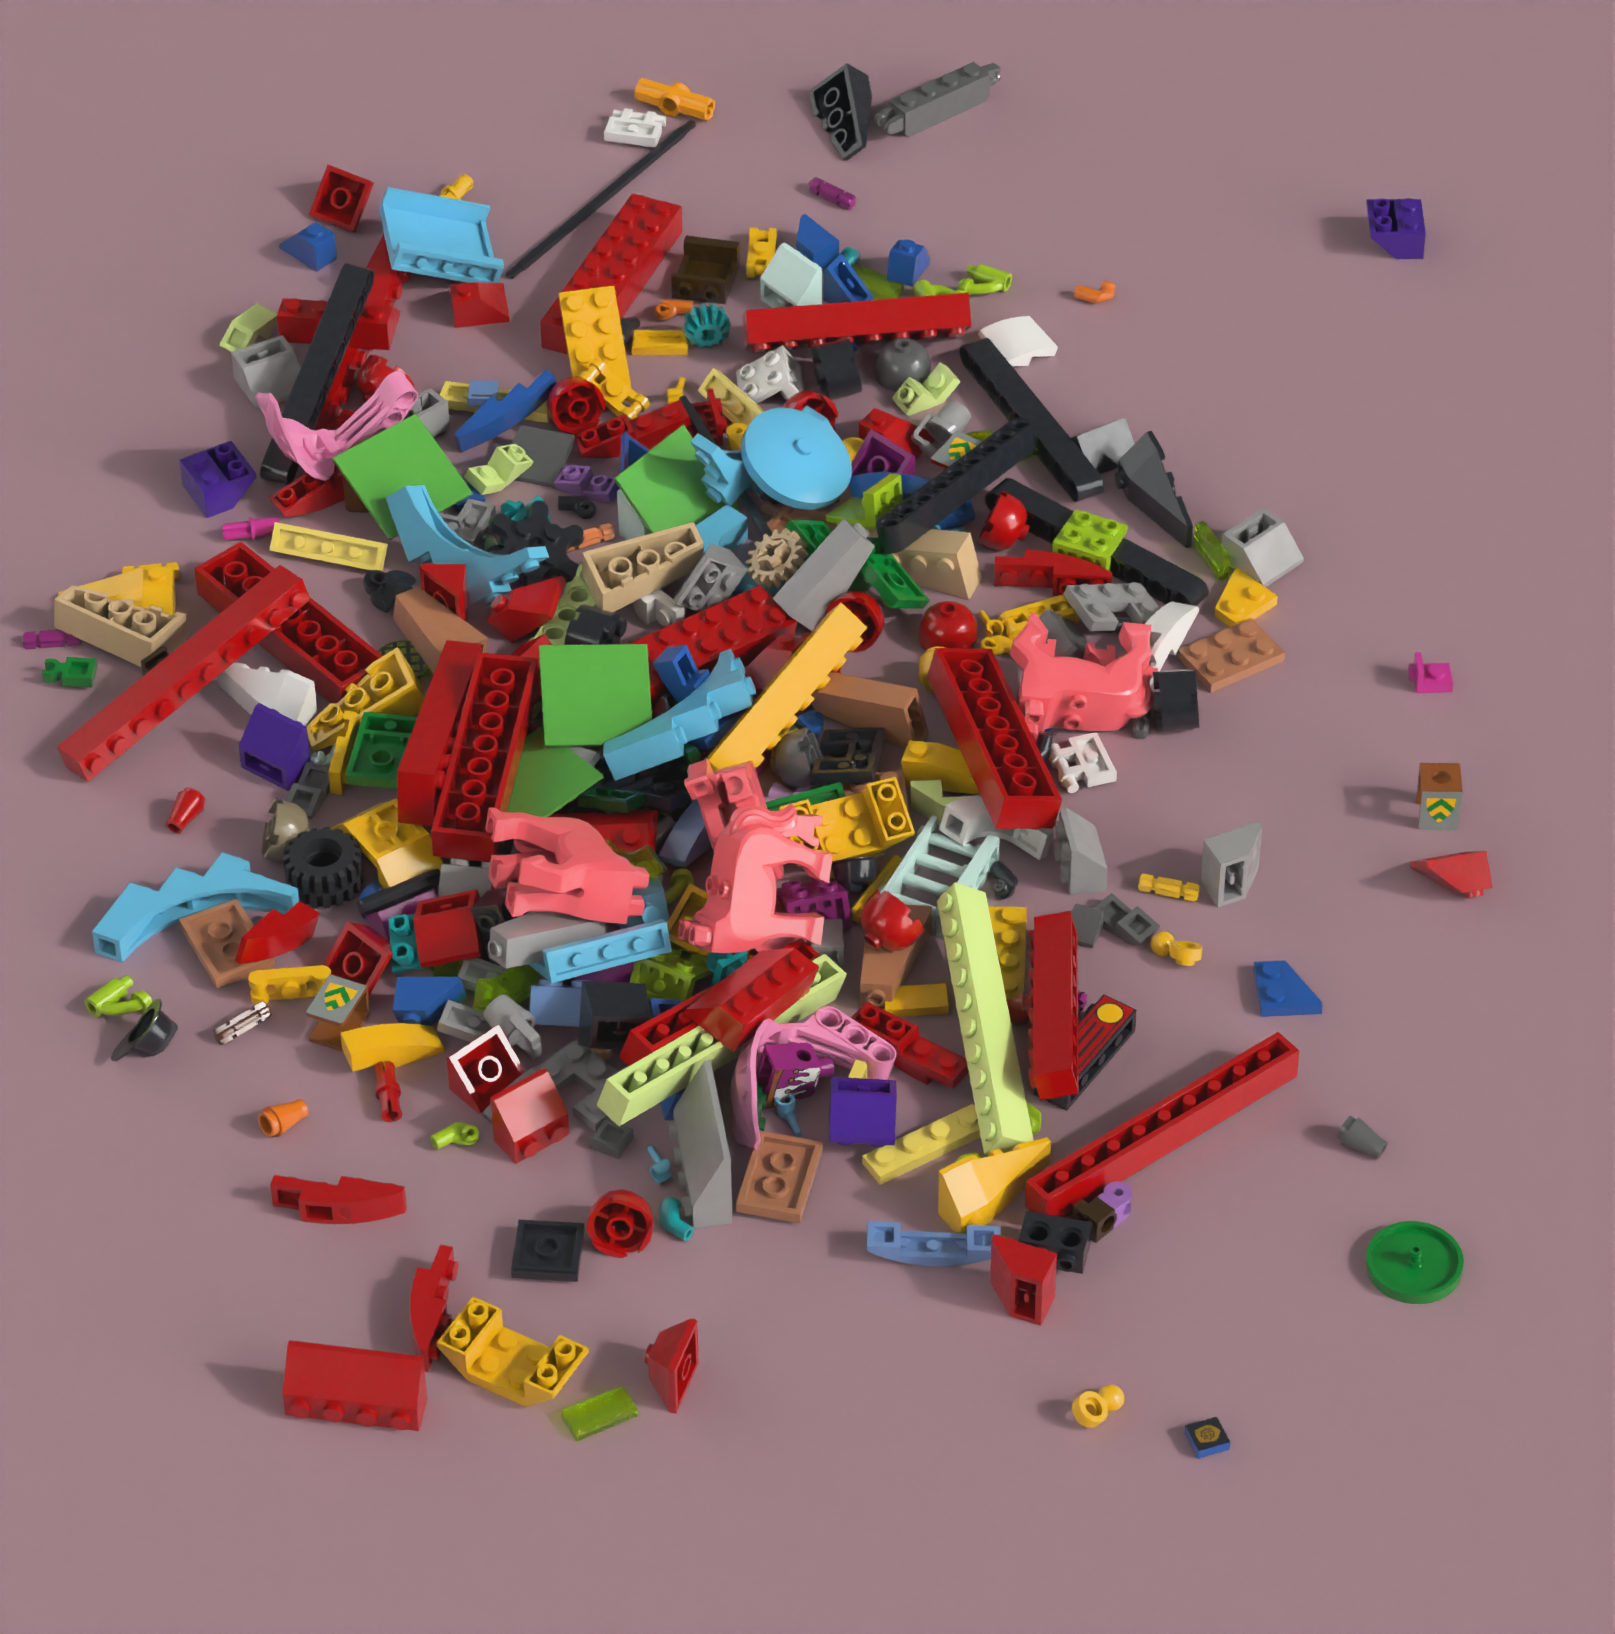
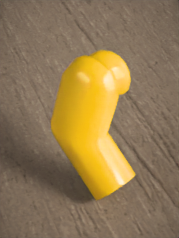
[980,635,1013,656]

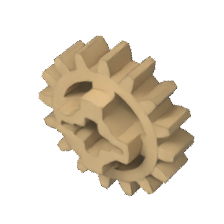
[745,528,808,589]

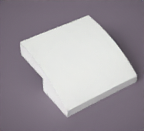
[978,316,1058,366]

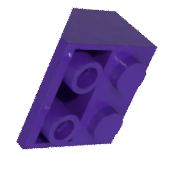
[1366,198,1426,259]
[179,441,256,518]
[238,703,310,791]
[829,1077,897,1147]

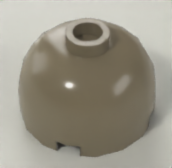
[261,798,312,861]

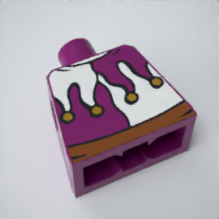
[756,1043,834,1109]

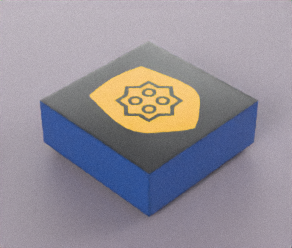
[1185,1416,1230,1459]

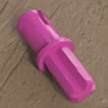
[222,516,279,540]

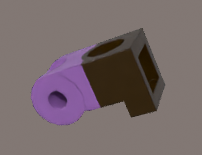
[1072,1181,1133,1243]

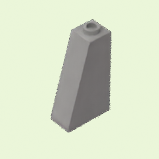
[773,519,875,631]
[488,912,605,969]

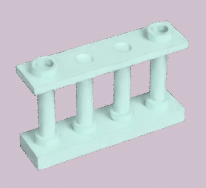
[879,815,1000,939]

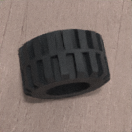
[283,827,364,908]

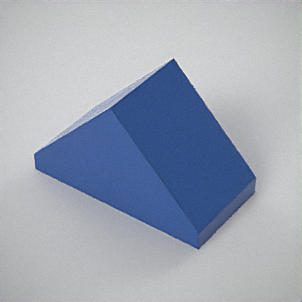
[823,254,874,303]

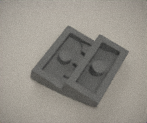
[512,425,575,489]

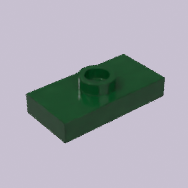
[577,786,646,814]

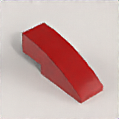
[235,901,320,964]

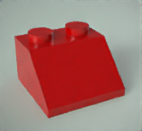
[490,1068,569,1164]

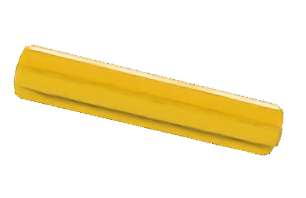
[850,855,904,923]

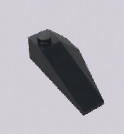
[809,63,872,161]
[1115,431,1193,548]

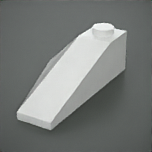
[217,662,318,726]

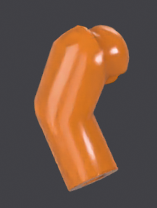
[1074,281,1116,304]
[654,299,694,321]

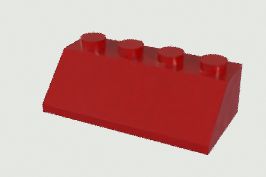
[277,298,400,350]
[549,810,658,863]
[684,948,819,1052]
[282,1340,427,1431]

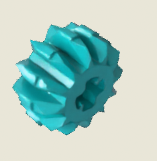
[683,302,731,349]

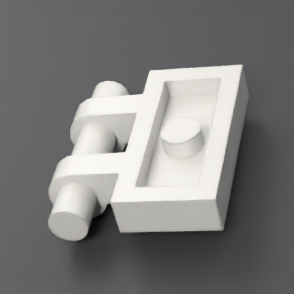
[604,108,666,147]
[1049,732,1117,793]

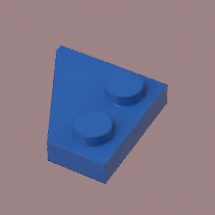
[1253,960,1323,1017]

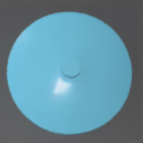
[741,408,852,510]

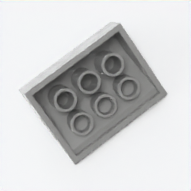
[668,1060,733,1229]

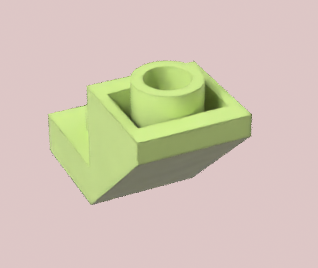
[219,303,277,352]
[891,362,961,416]
[464,444,534,495]
[910,780,967,825]

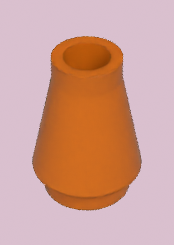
[258,1099,308,1137]

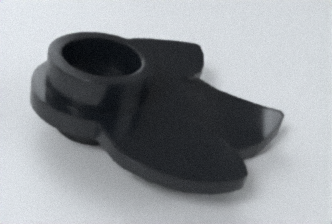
[363,570,416,613]

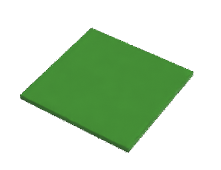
[332,414,473,540]
[613,425,740,533]
[539,644,652,747]
[507,727,604,817]

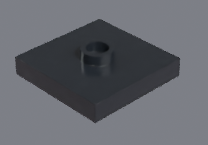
[511,1220,585,1282]

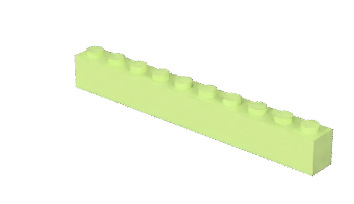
[937,882,1034,1155]
[597,954,847,1126]

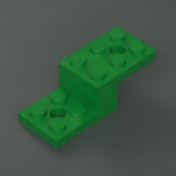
[784,520,930,609]
[345,712,418,789]

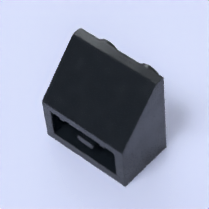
[578,981,653,1049]

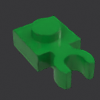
[42,657,97,688]

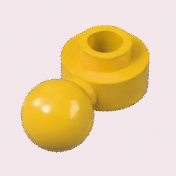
[1150,931,1203,966]
[1072,1384,1124,1428]

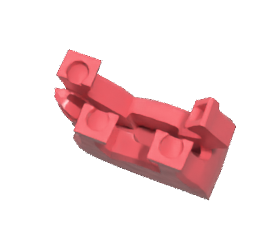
[1010,613,1158,742]
[684,759,784,882]
[678,803,833,954]
[485,808,650,924]

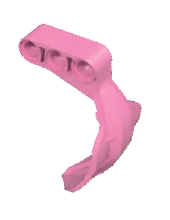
[255,371,418,481]
[731,1006,896,1150]

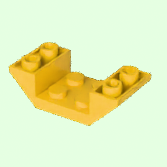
[779,777,915,866]
[330,798,443,890]
[437,1296,589,1407]

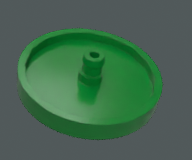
[1366,1221,1464,1304]

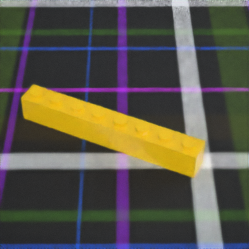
[704,603,867,771]

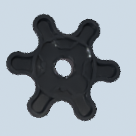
[489,500,585,587]

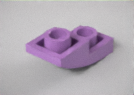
[554,465,620,503]

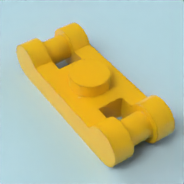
[746,227,777,278]
[577,358,650,421]
[998,595,1080,640]
[248,965,331,1004]

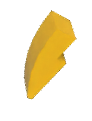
[341,1023,445,1072]

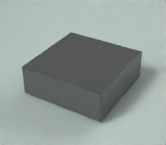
[589,1119,634,1159]

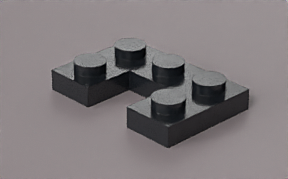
[811,727,885,786]

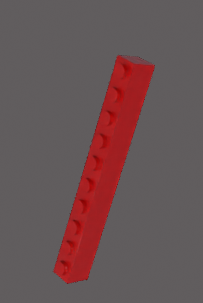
[314,234,411,430]
[57,565,311,782]
[1025,1032,1300,1217]

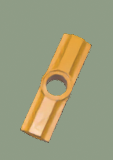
[634,78,715,121]

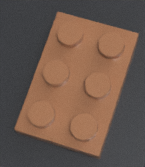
[1177,618,1285,693]
[179,898,275,989]
[736,1131,823,1223]

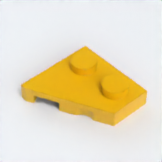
[1214,568,1278,627]
[328,710,359,795]

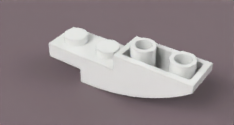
[1145,602,1199,688]

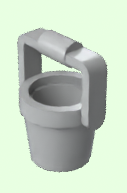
[911,400,971,457]
[483,994,542,1061]

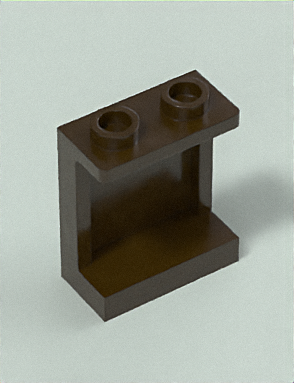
[671,235,740,304]

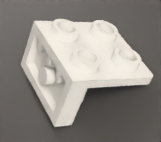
[736,345,804,404]

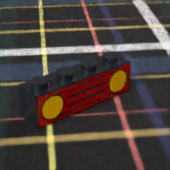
[1034,994,1136,1111]

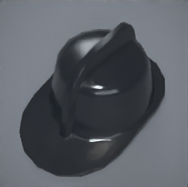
[831,852,888,892]
[111,999,178,1061]

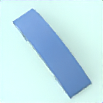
[867,1221,1001,1266]

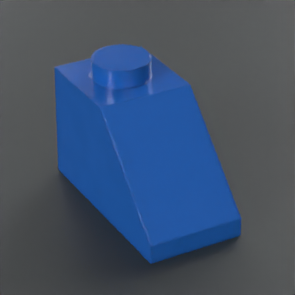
[796,214,839,270]
[279,222,337,272]
[886,240,930,287]
[393,977,466,1026]

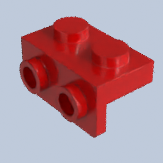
[686,388,727,446]

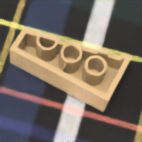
[582,522,704,612]
[866,528,982,600]
[54,585,186,667]

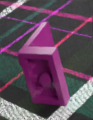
[776,878,852,929]

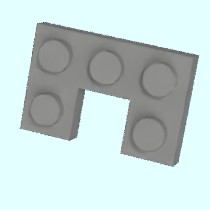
[439,498,496,547]
[1063,582,1160,631]
[437,958,527,1042]
[534,1039,619,1132]

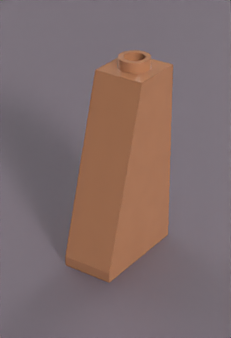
[393,587,488,674]
[811,672,929,749]
[860,905,932,1007]

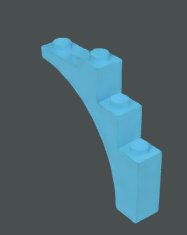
[690,406,835,506]
[386,485,549,607]
[603,649,756,781]
[92,852,299,963]

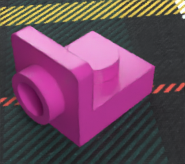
[1408,652,1453,693]

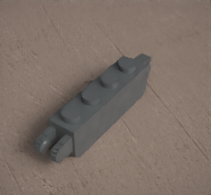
[874,62,1001,137]

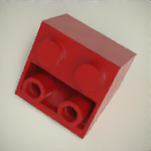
[413,889,484,968]
[990,1234,1057,1326]

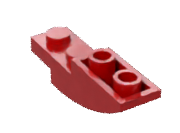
[575,400,692,458]
[269,464,345,517]
[994,549,1112,596]
[851,1002,969,1089]
[270,1175,407,1224]
[410,1244,458,1372]

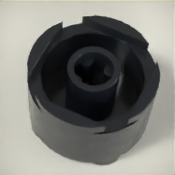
[810,338,862,400]
[564,604,627,645]
[1153,669,1200,732]

